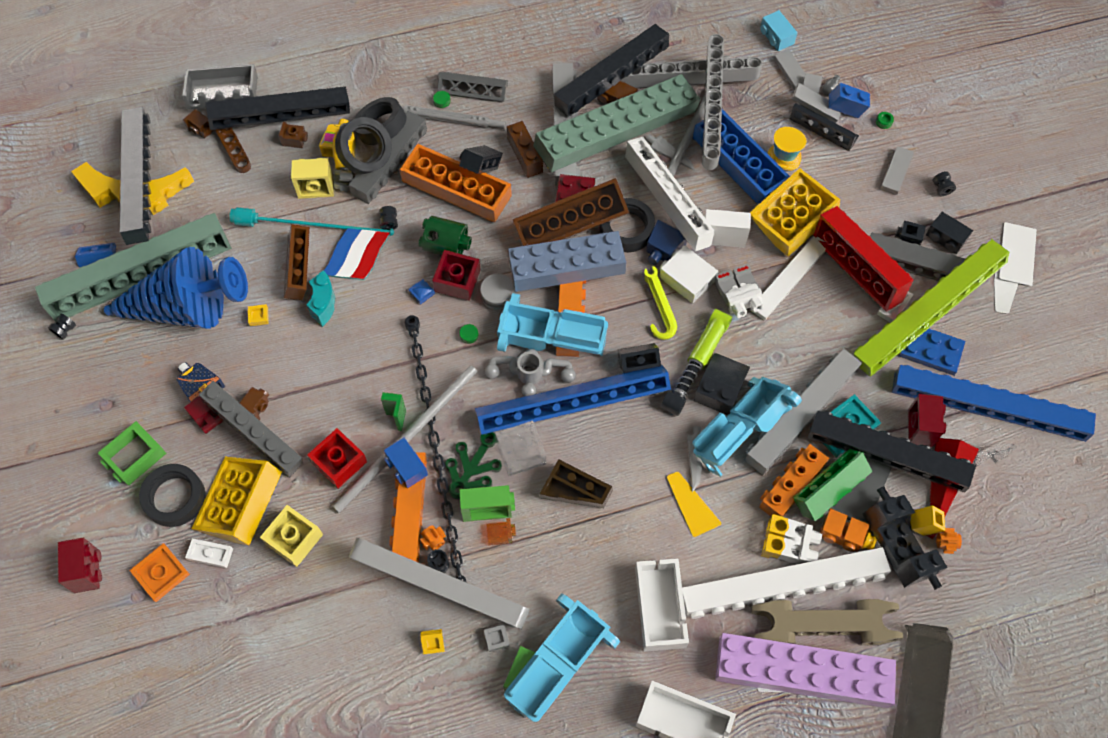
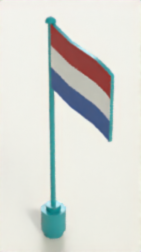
[230,207,394,280]

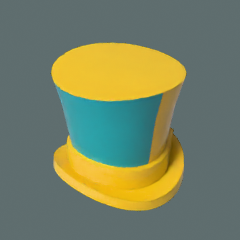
[767,127,807,171]

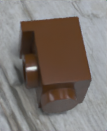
[183,109,214,139]
[279,122,308,149]
[240,387,269,420]

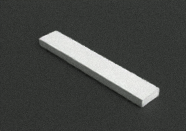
[750,236,826,321]

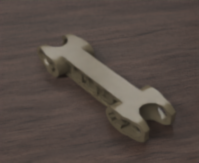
[751,599,903,646]

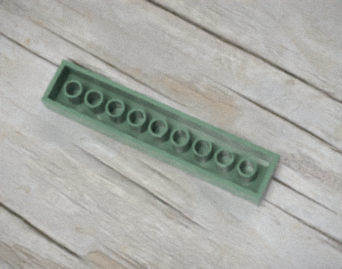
[533,74,700,172]
[35,213,232,322]

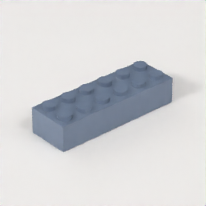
[508,231,626,292]

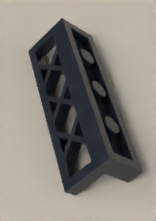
[789,103,859,151]

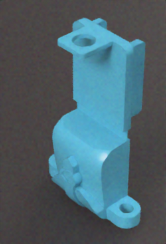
[497,293,608,356]
[692,377,802,477]
[504,593,620,722]

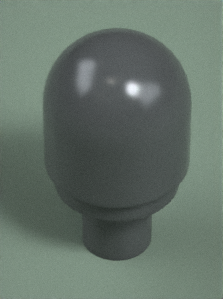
[822,75,840,96]

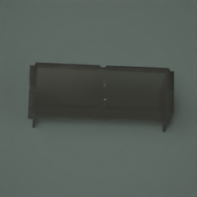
[892,623,954,738]

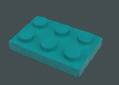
[810,394,881,459]

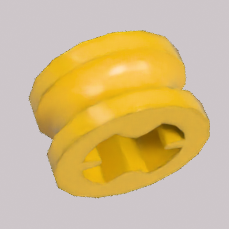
[861,532,877,550]

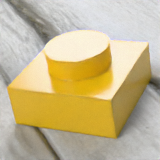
[248,304,269,326]
[421,629,445,655]

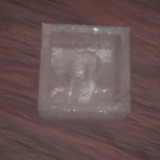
[495,421,546,476]

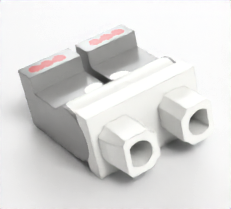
[715,264,763,318]

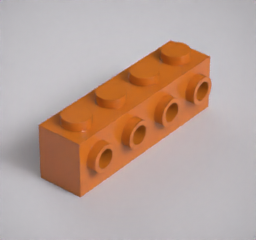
[759,444,830,517]

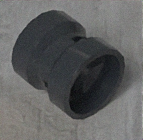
[932,171,956,196]
[379,206,398,230]
[48,313,76,340]
[427,549,449,573]

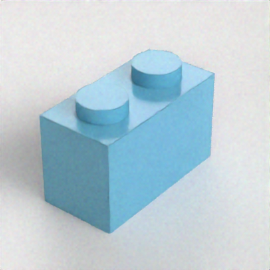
[760,10,798,51]

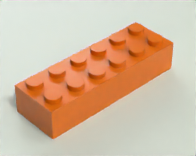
[400,144,512,223]

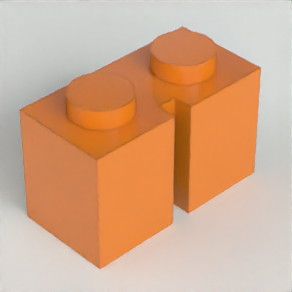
[820,508,870,552]

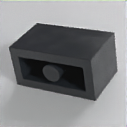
[926,211,974,254]
[617,343,661,373]

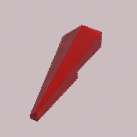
[926,438,979,539]

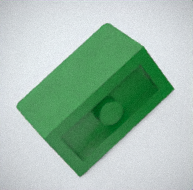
[381,392,406,431]

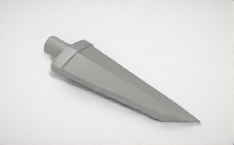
[646,134,695,171]
[687,426,703,493]

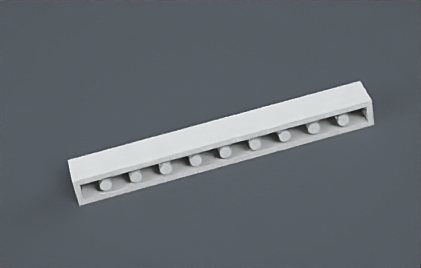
[682,547,891,619]

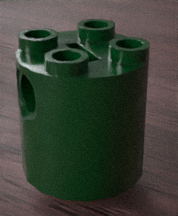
[418,216,472,256]

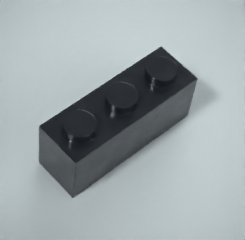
[459,145,503,174]

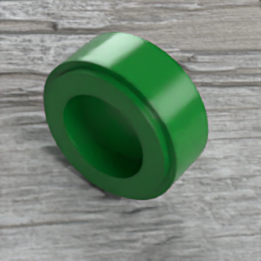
[433,91,451,108]
[876,112,894,129]
[459,324,479,344]

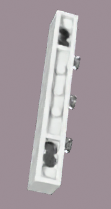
[625,137,714,251]

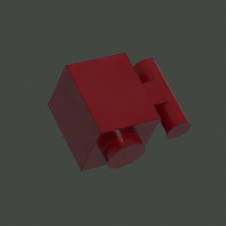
[184,396,224,434]

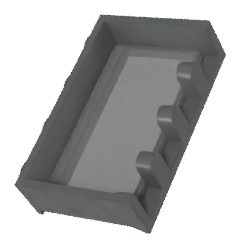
[182,64,258,109]

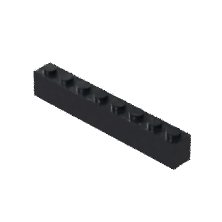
[554,24,669,117]
[205,86,350,130]
[808,410,976,493]

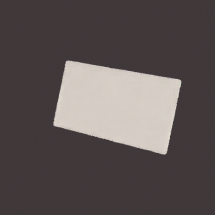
[999,222,1037,286]

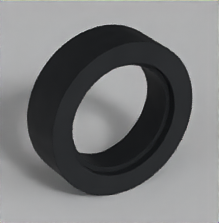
[354,97,407,145]
[335,117,392,174]
[600,198,655,253]
[139,464,206,527]

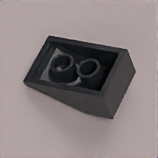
[693,353,750,415]

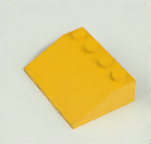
[750,168,840,257]
[191,456,282,545]

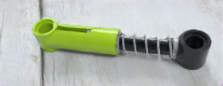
[661,309,733,416]

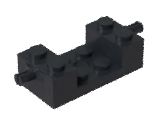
[863,486,948,590]

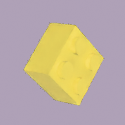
[291,158,334,199]
[260,505,323,567]

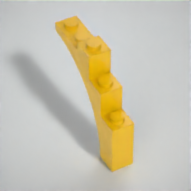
[71,162,194,215]

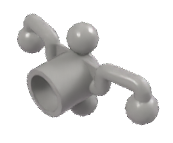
[484,349,576,397]

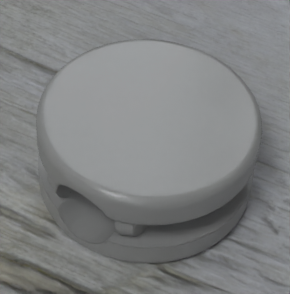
[480,274,515,310]

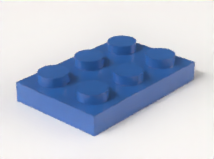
[899,329,966,376]

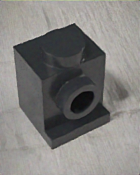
[895,220,926,245]

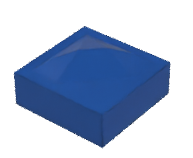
[409,279,435,305]

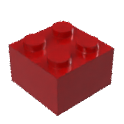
[307,428,367,489]

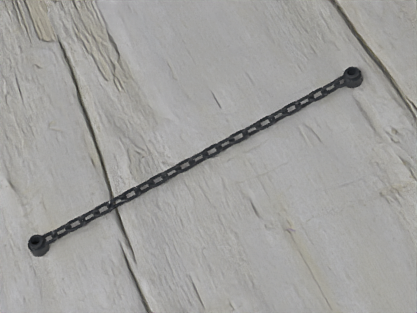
[405,315,467,583]

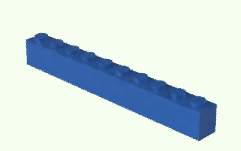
[475,365,671,435]
[891,365,1096,442]

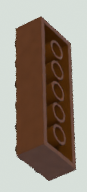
[513,178,629,246]

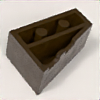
[539,459,613,509]

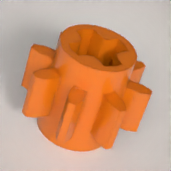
[420,525,446,551]
[936,528,962,554]

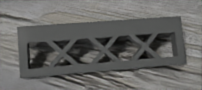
[437,71,508,101]

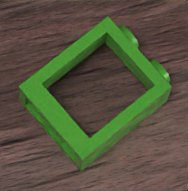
[98,421,167,486]
[460,485,515,522]

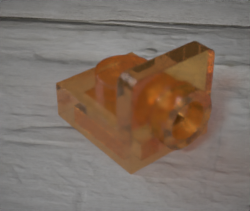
[486,518,516,546]

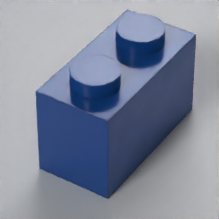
[828,82,870,118]
[384,437,428,488]

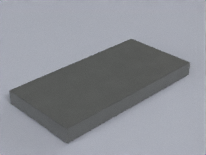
[829,458,892,524]

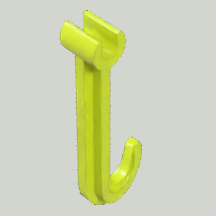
[644,266,677,340]

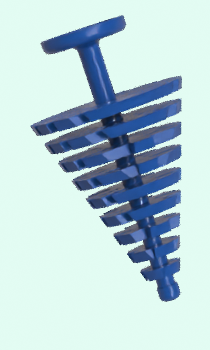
[104,247,248,329]

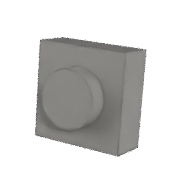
[484,624,510,652]

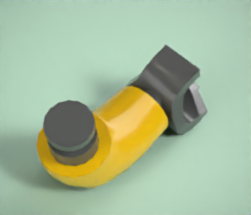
[333,123,355,191]

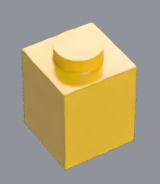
[910,505,945,536]

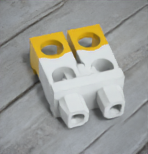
[761,514,822,565]

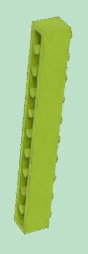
[854,239,1010,377]

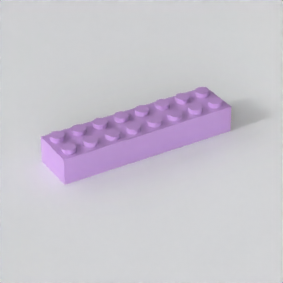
[715,633,896,708]

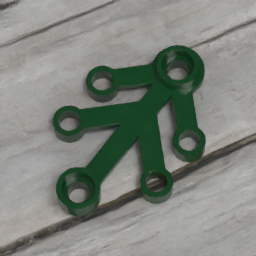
[446,432,502,499]

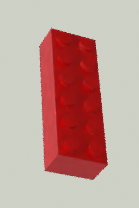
[813,206,914,312]

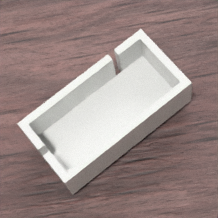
[635,559,689,652]
[635,681,736,738]

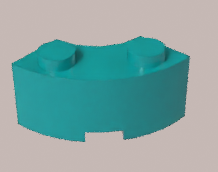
[307,270,336,327]

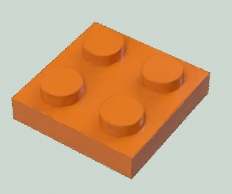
[129,543,190,602]

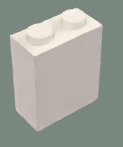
[704,209,751,248]
[659,245,719,304]

